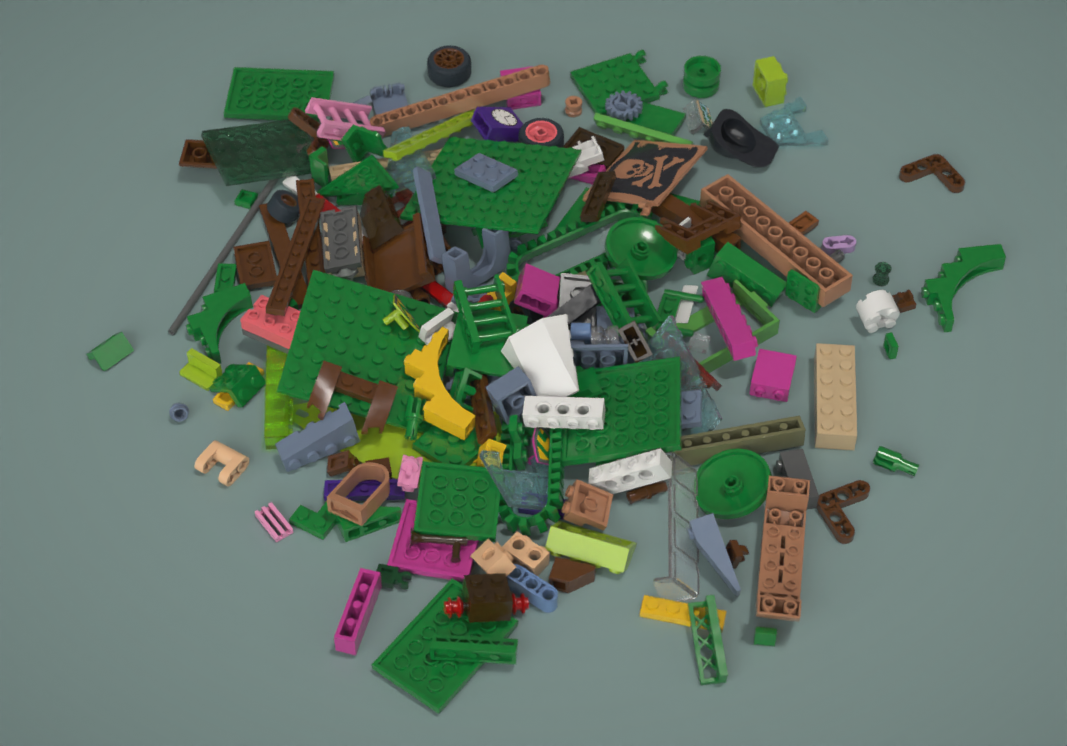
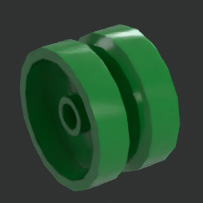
[683,56,721,98]

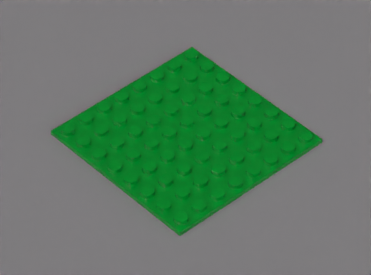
[400,137,582,234]
[277,270,458,434]

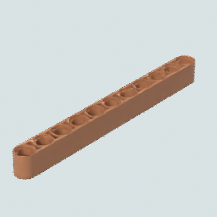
[370,65,551,137]

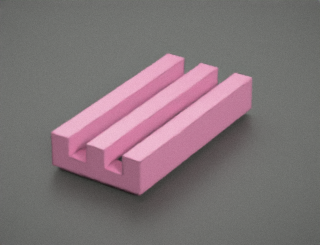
[254,502,294,543]

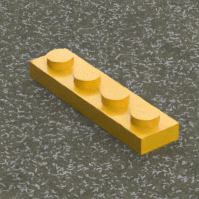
[640,595,727,633]

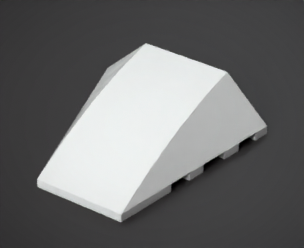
[501,314,579,397]

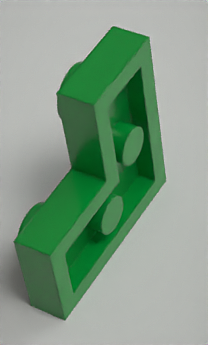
[509,415,530,471]
[289,501,337,540]

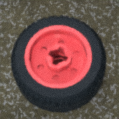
[519,118,564,148]

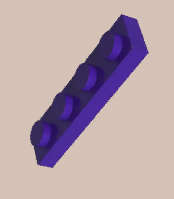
[324,479,405,501]

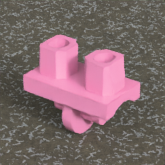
[397,455,423,492]

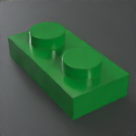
[214,264,237,293]

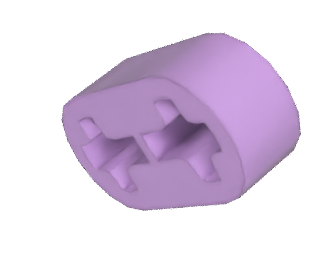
[821,235,856,255]

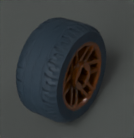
[427,45,471,87]

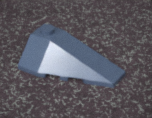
[687,513,741,596]

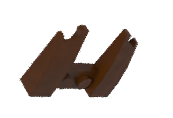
[655,200,741,254]
[307,361,398,435]

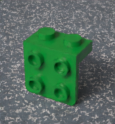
[341,124,388,163]
[785,269,822,313]
[209,364,267,408]

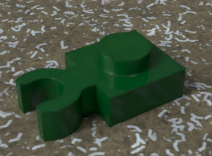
[376,563,412,589]

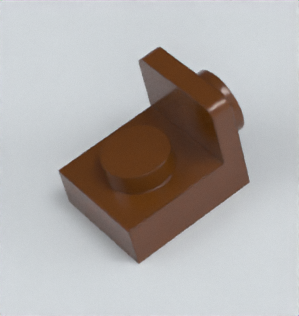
[327,450,359,476]

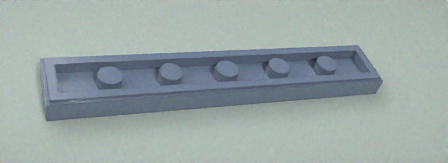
[413,167,446,264]

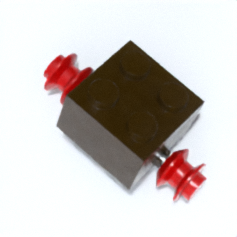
[444,573,529,623]

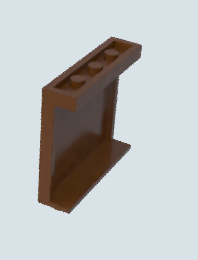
[362,213,435,295]

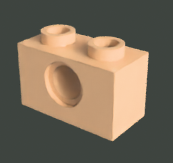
[470,539,516,577]

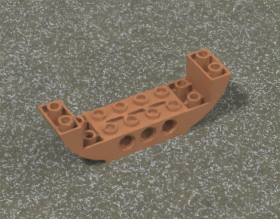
[756,476,810,622]

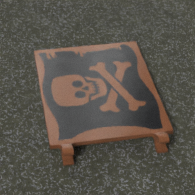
[583,140,708,216]

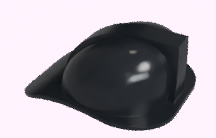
[703,109,779,168]

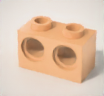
[502,532,549,576]

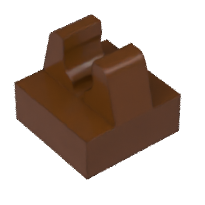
[892,290,916,313]
[726,540,749,569]

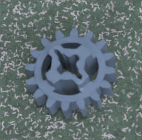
[605,90,643,121]

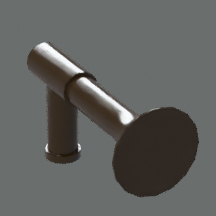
[410,527,467,563]

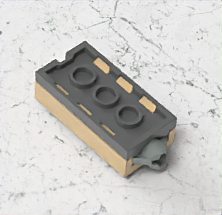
[320,205,365,281]

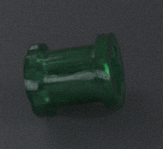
[873,262,892,286]

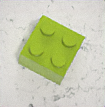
[752,56,788,107]

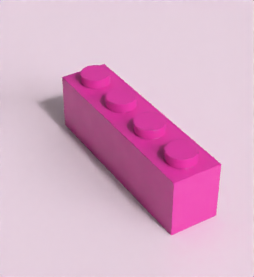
[334,568,382,655]

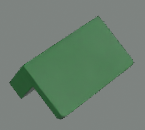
[309,146,330,187]
[86,332,134,371]

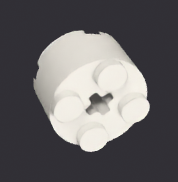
[856,290,900,333]

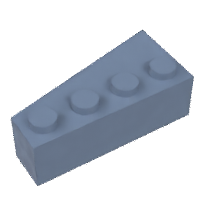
[275,402,360,472]

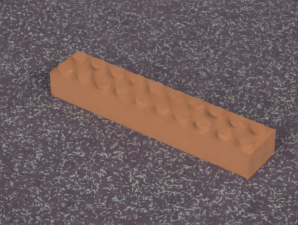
[700,174,853,307]

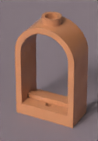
[327,462,390,526]

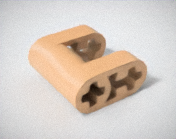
[195,440,249,487]

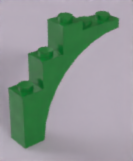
[921,244,1006,332]

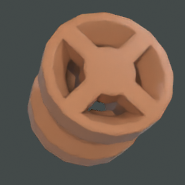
[565,96,582,117]

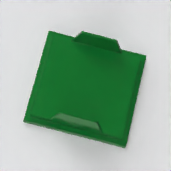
[570,366,603,398]

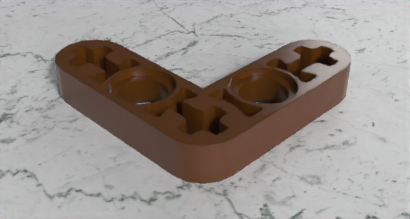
[288,108,330,155]
[899,154,965,193]
[816,480,870,544]

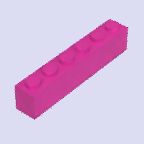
[701,277,758,361]

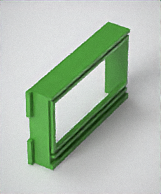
[645,279,780,384]

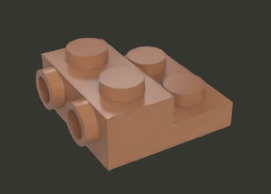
[561,479,613,531]

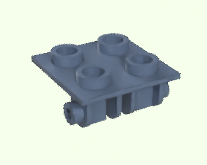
[370,82,408,115]

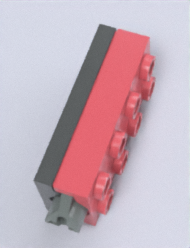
[240,295,301,354]

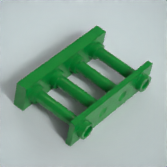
[586,258,662,336]
[453,274,520,353]

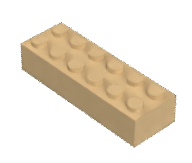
[814,343,857,450]

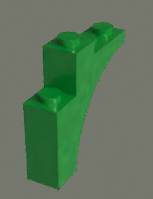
[185,283,253,364]

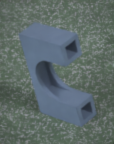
[442,228,510,294]

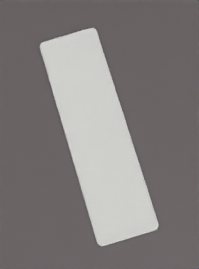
[675,285,698,323]

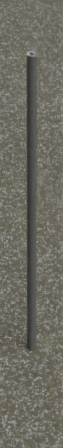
[168,147,298,335]

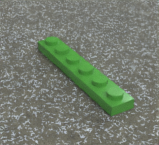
[593,113,694,145]

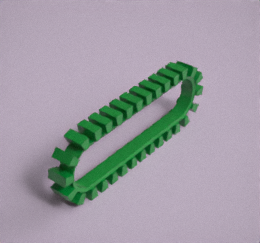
[506,202,657,282]
[499,419,565,536]

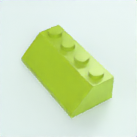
[545,521,637,574]

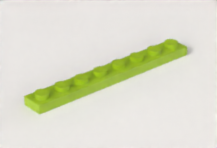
[383,109,475,161]

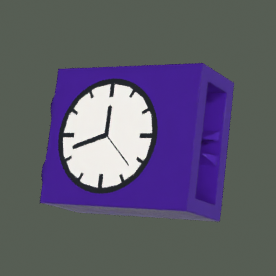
[471,107,523,142]

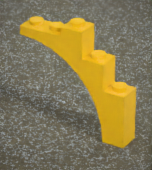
[404,327,475,441]

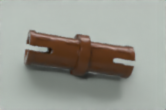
[626,480,668,504]

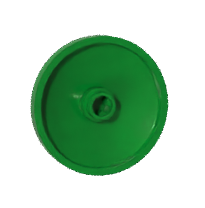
[605,217,678,281]
[692,449,772,519]

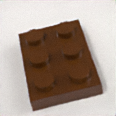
[233,241,277,290]

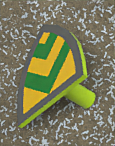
[382,294,421,333]

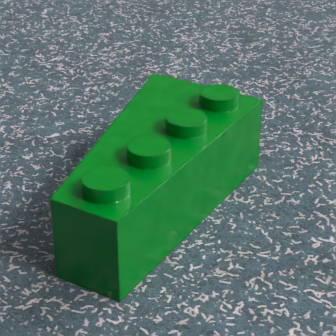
[706,242,787,307]

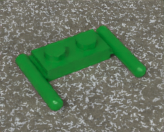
[654,289,704,337]

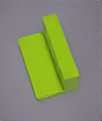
[179,348,222,391]

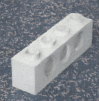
[522,396,605,430]
[588,448,672,494]

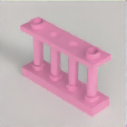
[305,97,385,140]

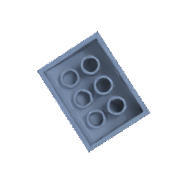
[571,344,628,370]

